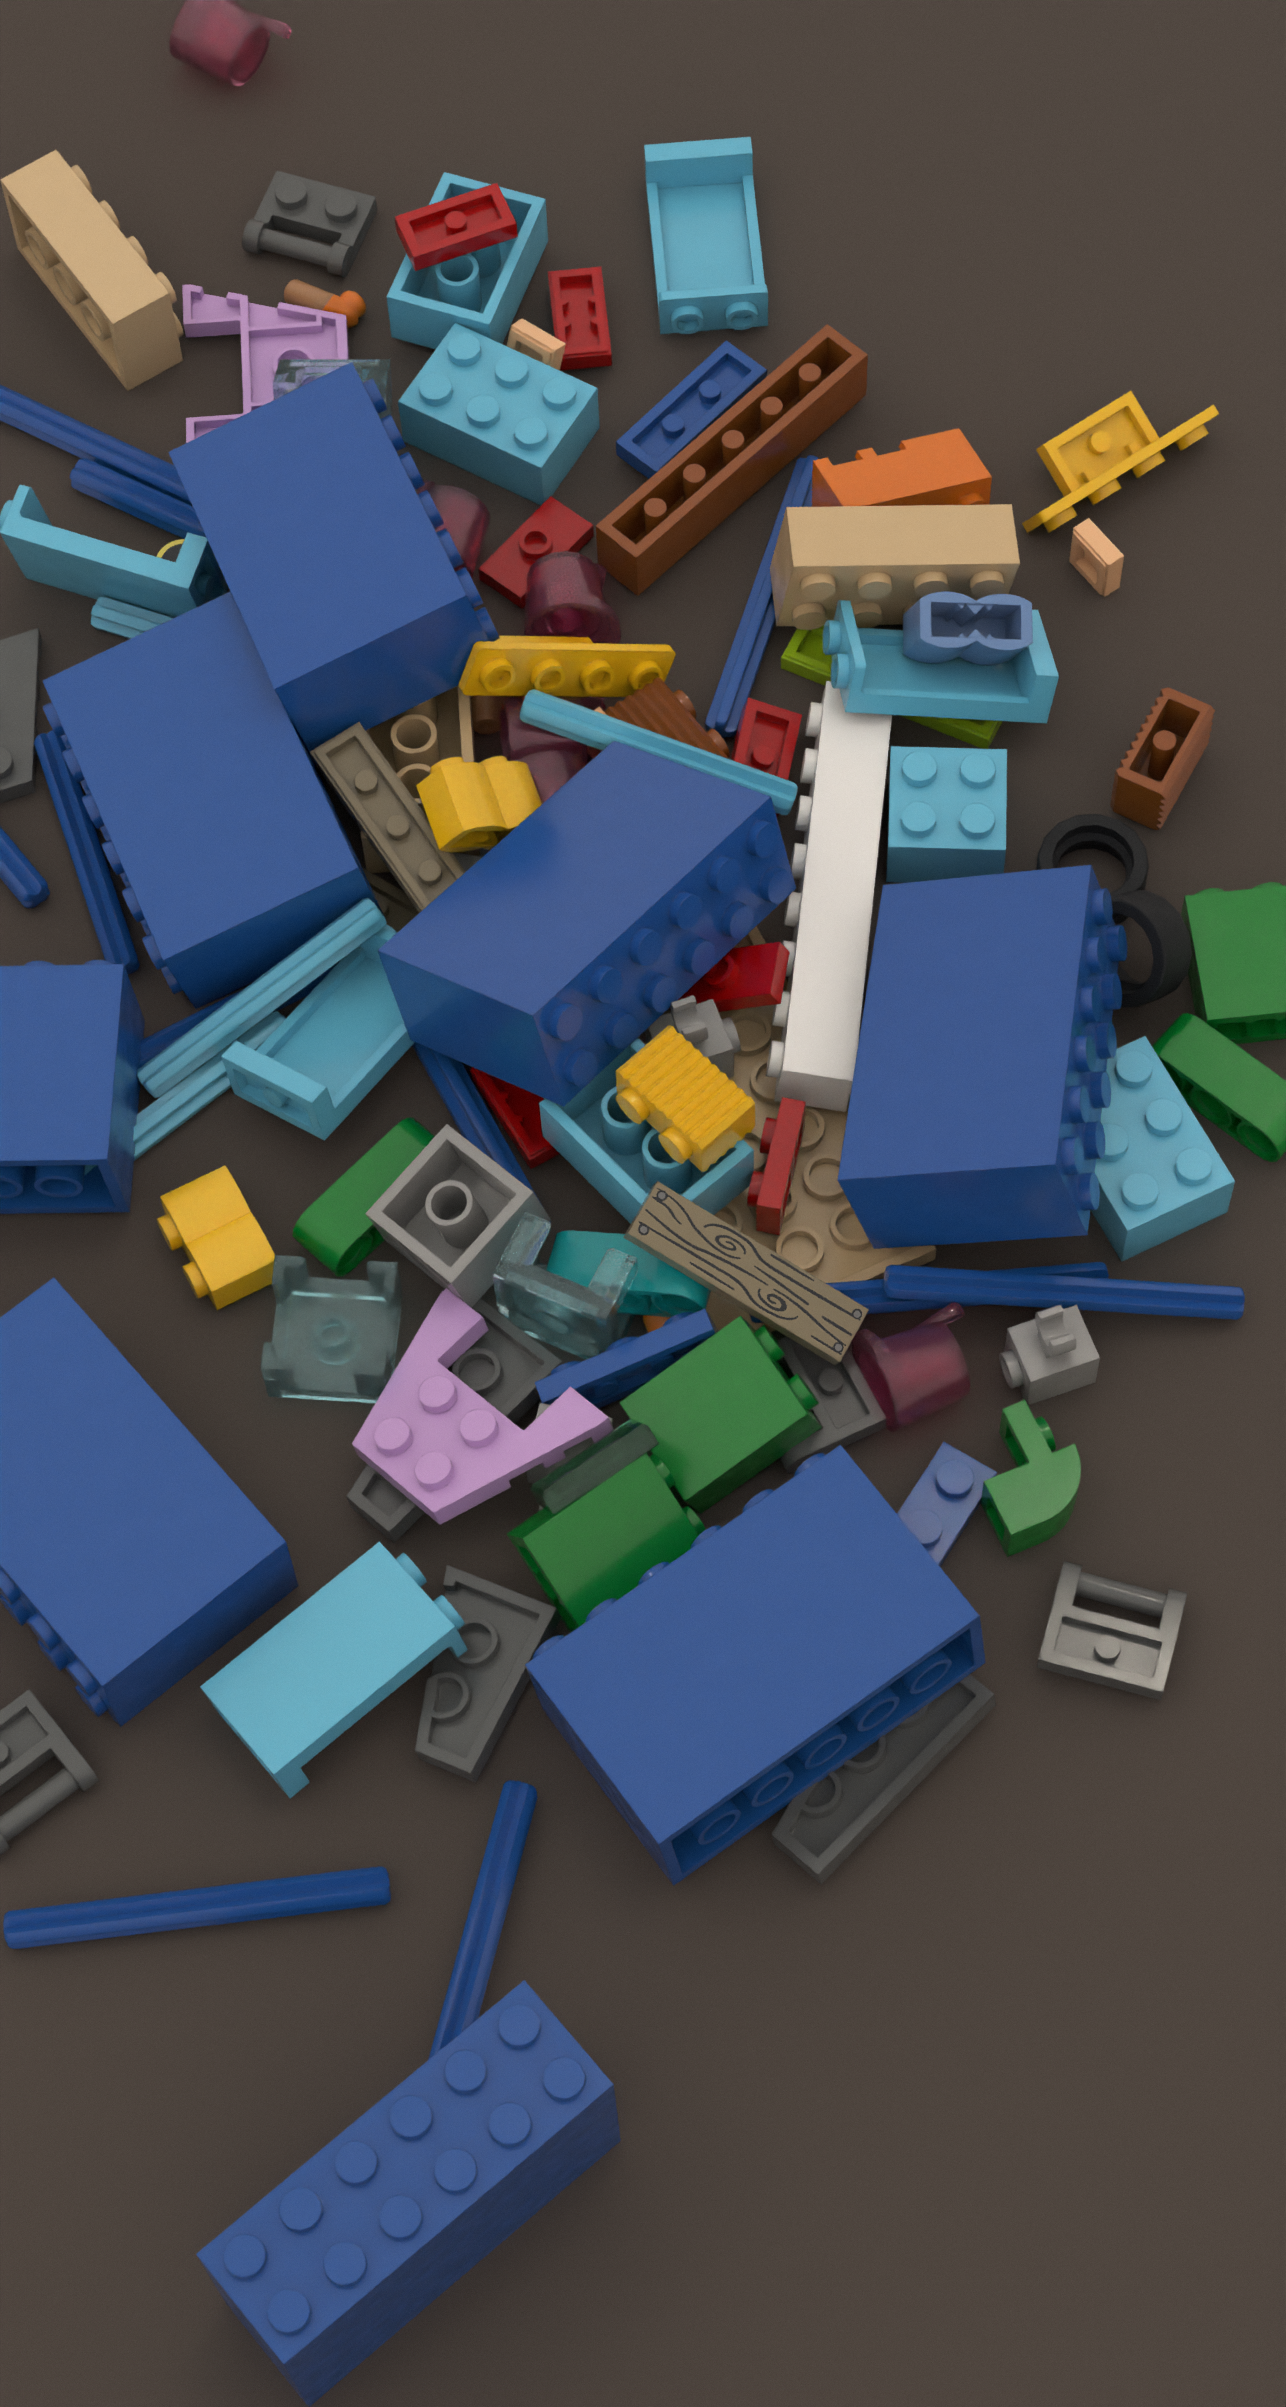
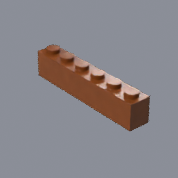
[596,324,868,596]

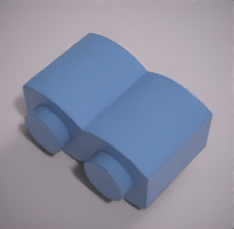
[903,591,1033,665]

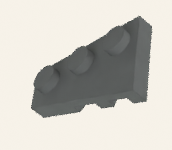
[0,628,42,804]
[415,1565,561,1783]

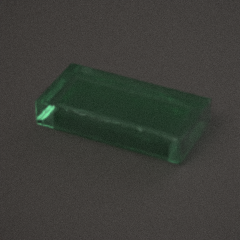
[530,1419,659,1514]

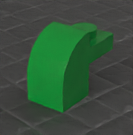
[981,1400,1081,1557]

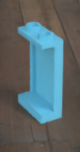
[644,137,768,334]
[0,484,228,618]
[822,600,1059,724]
[221,924,415,1141]
[200,1541,468,1798]

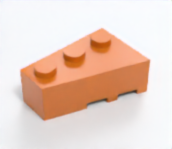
[812,428,992,507]

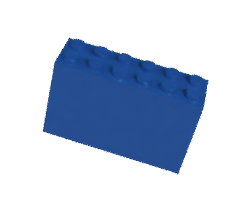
[168,362,500,752]
[43,592,386,1009]
[377,741,796,1107]
[837,865,1127,1249]
[0,960,145,1214]
[0,1277,299,1727]
[525,1444,986,1886]
[196,1980,621,2407]

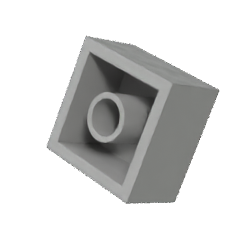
[365,1124,551,1308]

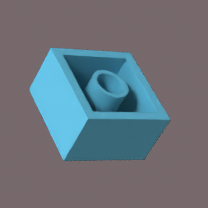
[886,746,1007,883]

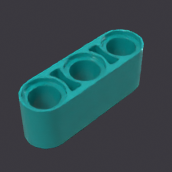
[540,1230,711,1317]

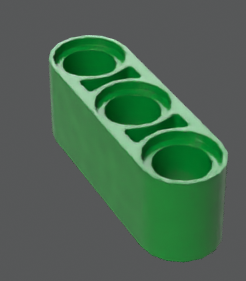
[1152,1013,1286,1162]
[292,1117,435,1277]

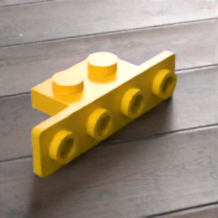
[1022,391,1219,533]
[458,635,676,697]

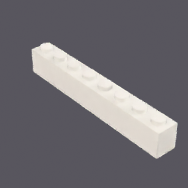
[766,681,892,1112]

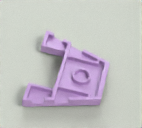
[182,284,350,443]
[352,1288,614,1525]

